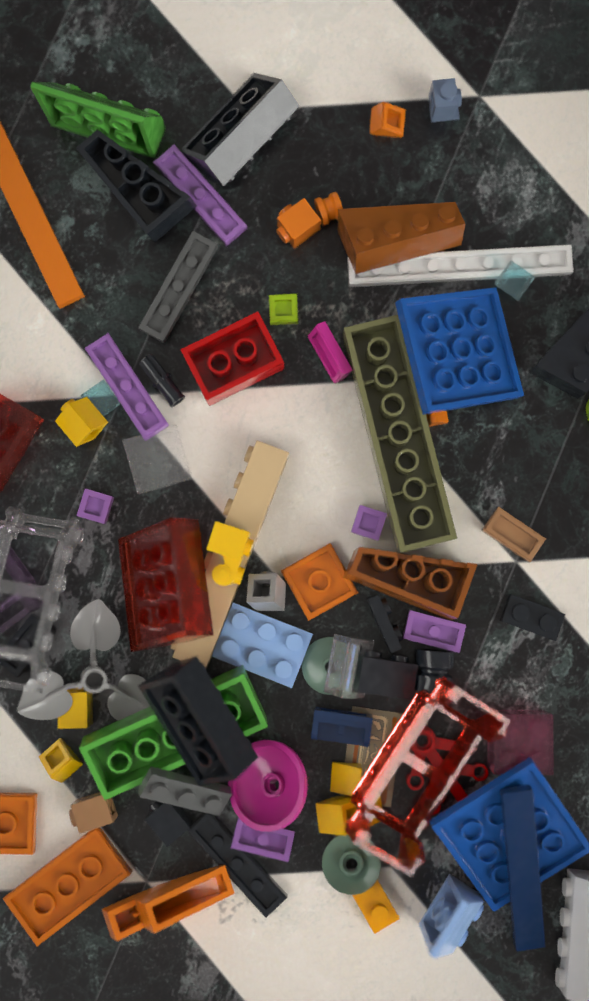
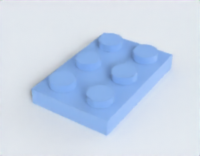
[212,602,313,688]

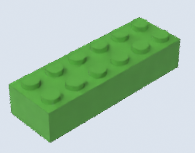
[79,665,268,800]

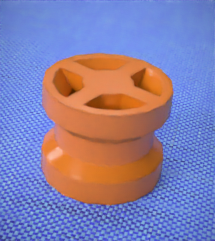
[314,192,343,226]

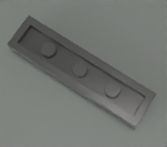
[139,231,218,344]

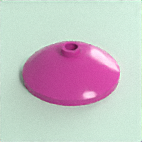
[228,740,307,832]

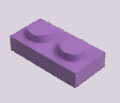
[403,610,466,653]
[230,818,295,862]

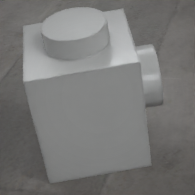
[247,571,286,611]

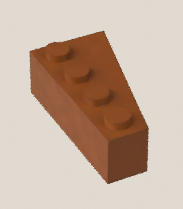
[338,202,465,274]
[344,547,477,620]

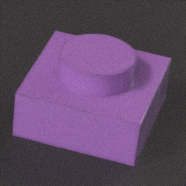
[77,489,114,524]
[351,505,387,541]

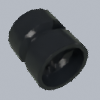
[415,649,455,694]

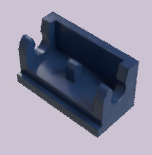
[311,706,373,747]

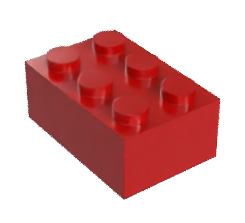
[181,311,285,406]

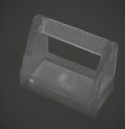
[324,634,374,699]

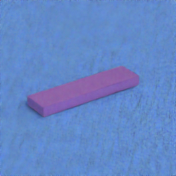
[153,144,247,246]
[85,333,169,441]

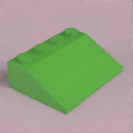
[30,82,165,159]

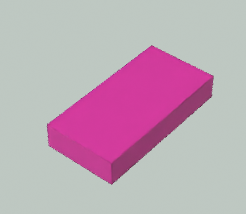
[308,321,353,384]

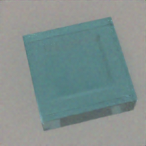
[494,260,535,300]
[80,379,121,416]

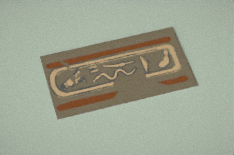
[340,706,403,807]

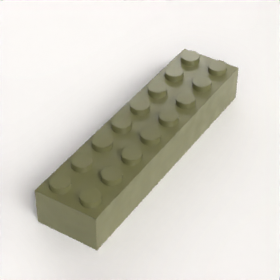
[342,315,458,553]

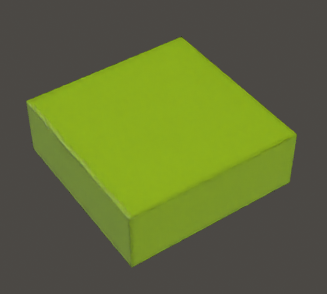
[269,294,298,325]

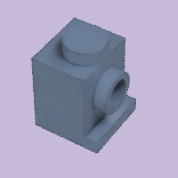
[428,78,462,122]

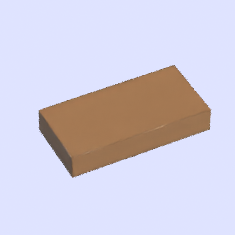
[481,507,546,563]

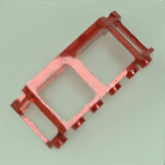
[345,677,511,877]

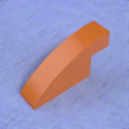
[102,865,235,941]

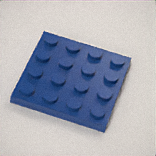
[395,288,524,415]
[429,757,589,912]

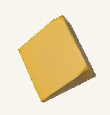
[39,738,83,783]
[330,762,362,797]

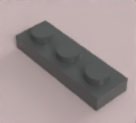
[138,767,232,816]

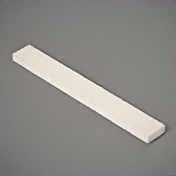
[348,245,573,287]

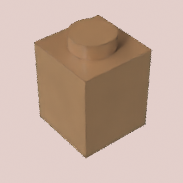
[69,792,118,834]

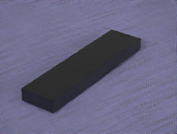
[187,813,287,918]

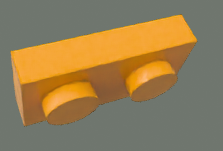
[352,879,400,934]

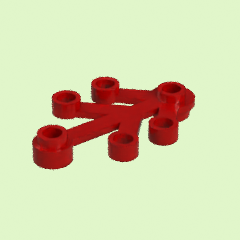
[406,725,488,815]

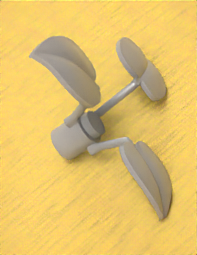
[17,599,150,721]

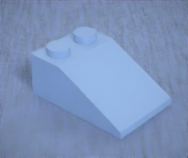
[419,874,484,958]

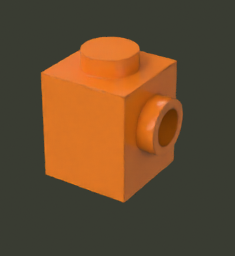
[276,198,321,248]

